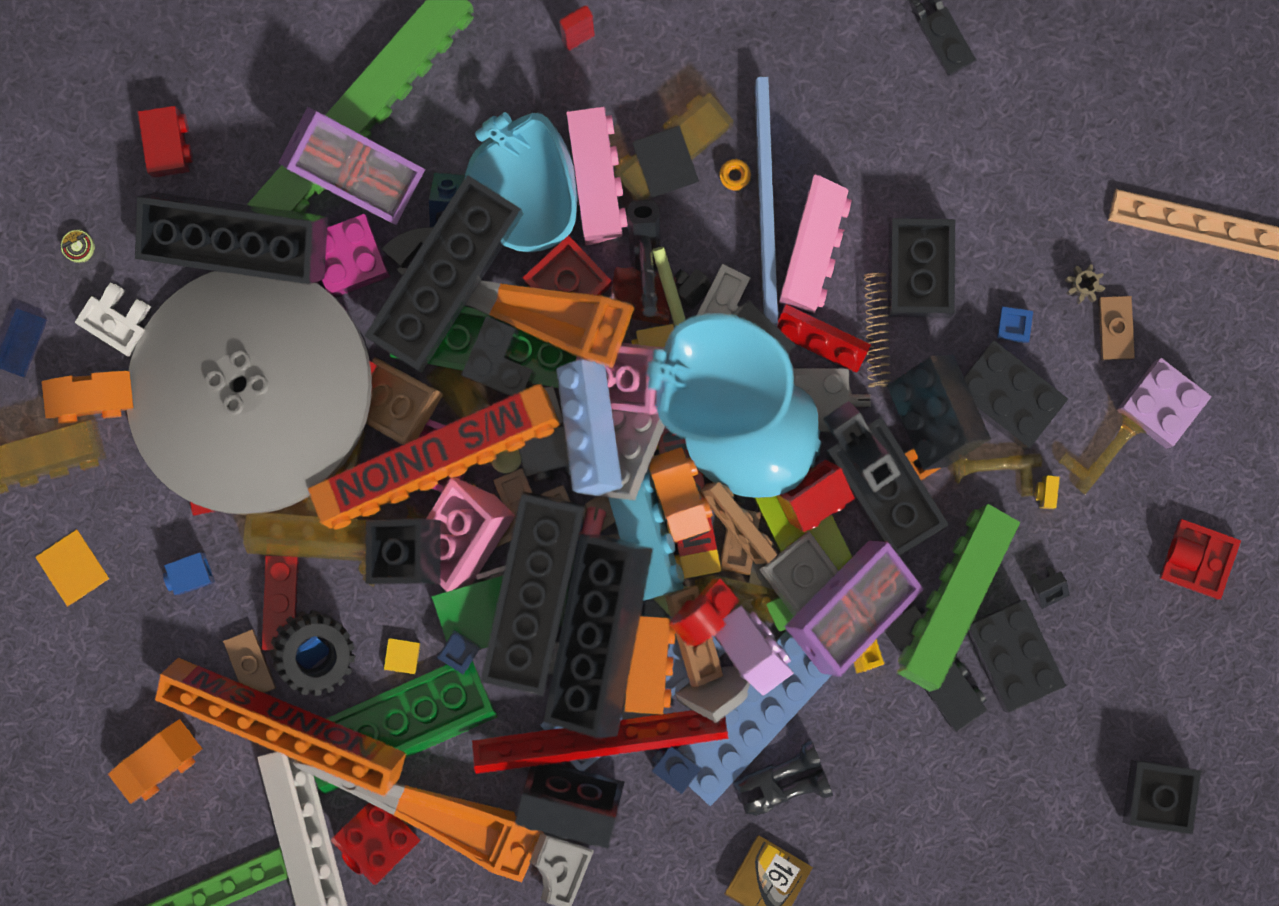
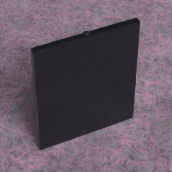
[632,125,699,198]

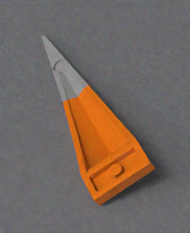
[397,268,634,368]
[294,760,544,882]

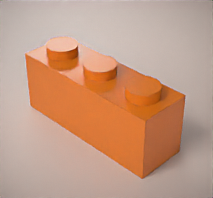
[625,616,675,714]

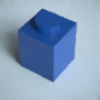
[163,552,215,595]

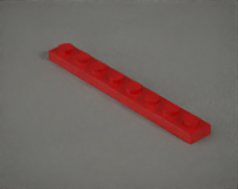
[472,710,729,774]

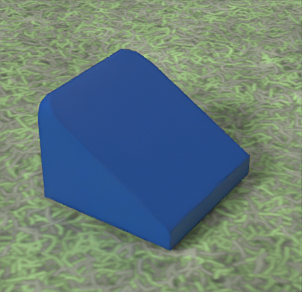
[296,636,330,669]

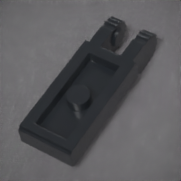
[909,0,976,77]

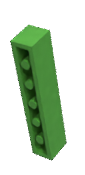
[897,504,1020,691]

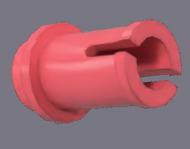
[578,507,606,540]

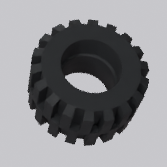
[270,611,355,696]

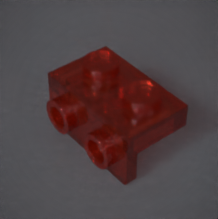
[610,267,677,325]

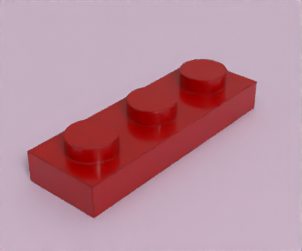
[777,304,871,373]
[262,556,299,650]

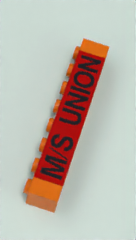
[308,384,561,529]
[155,658,406,797]

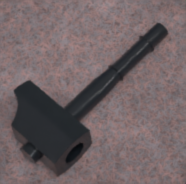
[627,200,661,316]

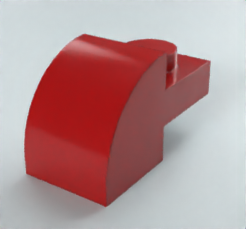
[668,578,739,646]

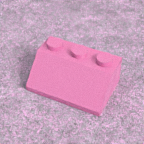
[426,477,516,592]

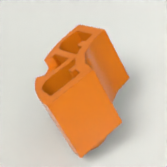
[42,371,133,423]
[648,447,713,542]
[108,719,203,804]

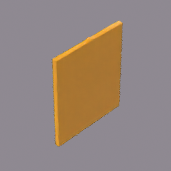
[35,530,109,607]

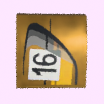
[724,835,813,906]

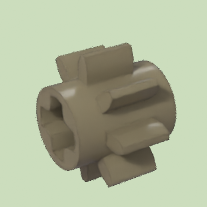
[1065,264,1105,304]

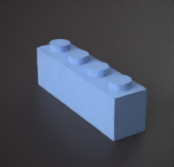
[557,359,622,495]

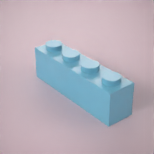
[608,469,684,601]

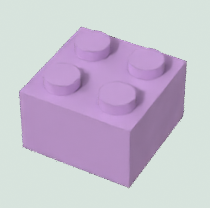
[1117,358,1212,449]
[715,606,794,696]

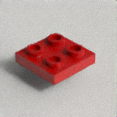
[1159,519,1241,600]
[330,803,421,886]

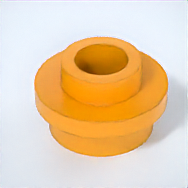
[720,159,751,191]

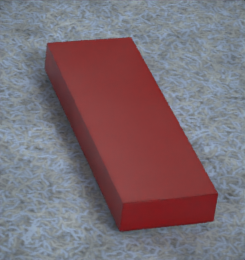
[559,5,595,51]

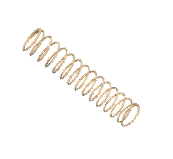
[864,273,890,387]

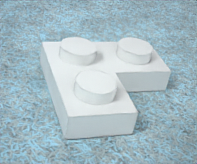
[697,264,750,316]

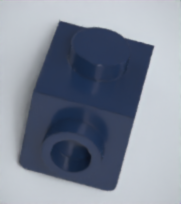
[651,746,701,794]

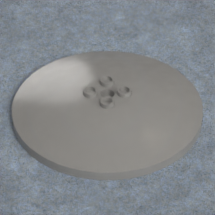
[127,271,372,515]

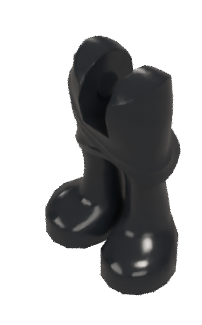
[735,740,834,816]

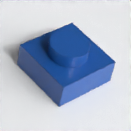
[996,307,1033,343]

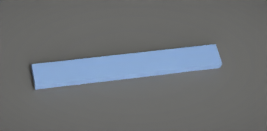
[755,77,778,327]

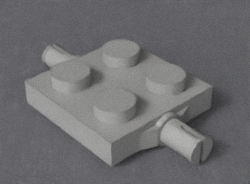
[792,369,871,432]

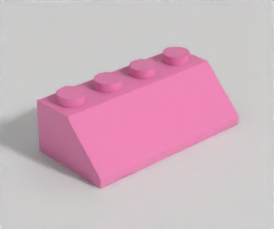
[567,107,628,245]
[778,175,852,313]

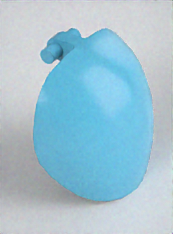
[465,112,577,252]
[646,314,793,443]
[686,385,821,498]

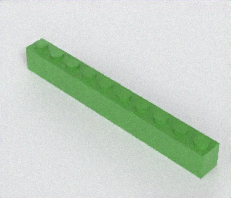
[247,0,474,213]

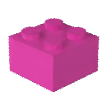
[322,214,390,297]

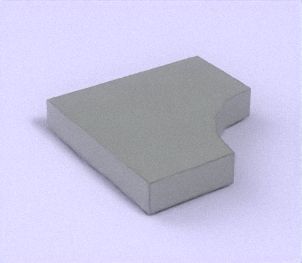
[529,833,594,906]

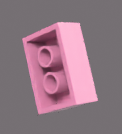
[576,343,665,414]

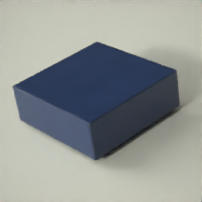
[437,630,481,675]

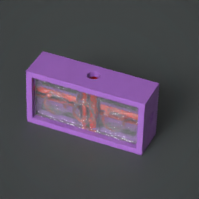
[279,107,425,225]
[784,541,924,677]

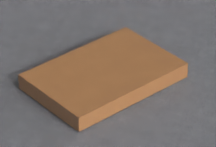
[365,357,443,445]

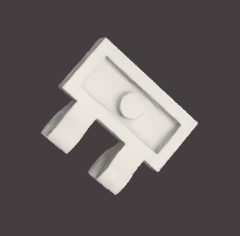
[75,282,152,356]

